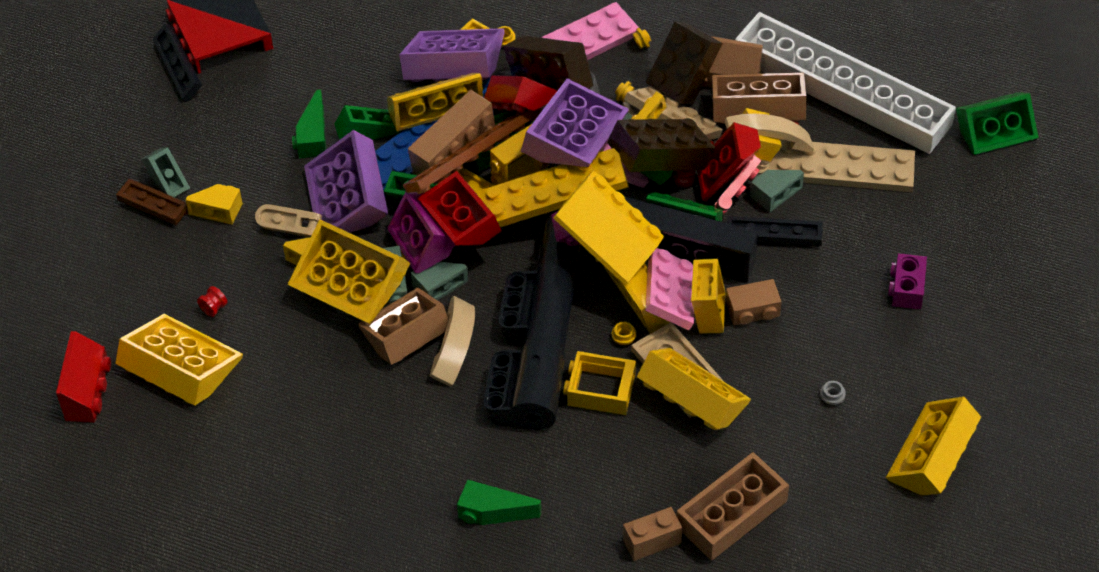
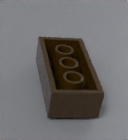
[504,35,594,91]
[607,118,715,172]

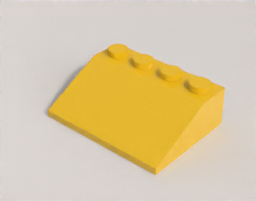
[553,170,664,285]
[287,219,410,324]
[115,314,243,405]

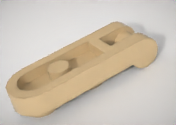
[255,204,322,238]

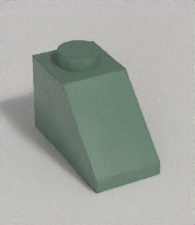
[141,147,190,197]
[750,169,804,212]
[411,262,468,300]

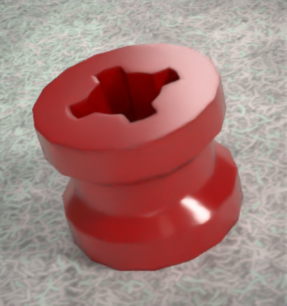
[197,286,228,317]

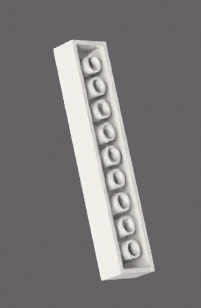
[735,12,956,154]

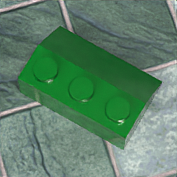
[956,92,1039,155]
[646,192,723,222]

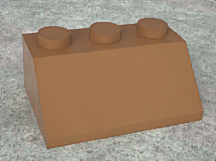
[702,36,763,88]
[358,288,449,365]

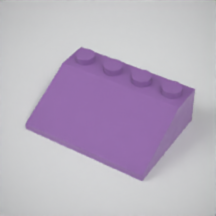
[399,28,505,82]
[521,78,629,167]
[304,130,388,233]

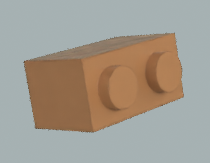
[725,279,782,325]
[623,507,682,561]

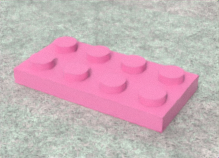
[542,2,639,60]
[645,248,694,330]

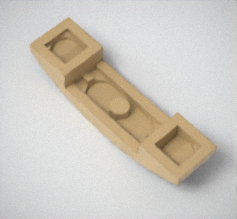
[725,114,814,153]
[430,296,475,387]

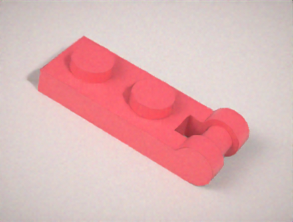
[714,155,761,215]

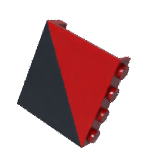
[165,0,274,74]

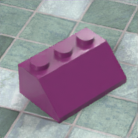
[387,192,455,273]

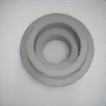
[820,381,846,405]

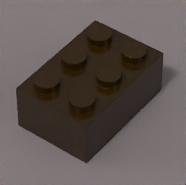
[645,21,723,104]

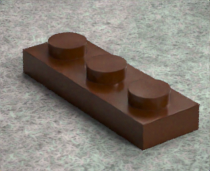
[116,178,188,225]

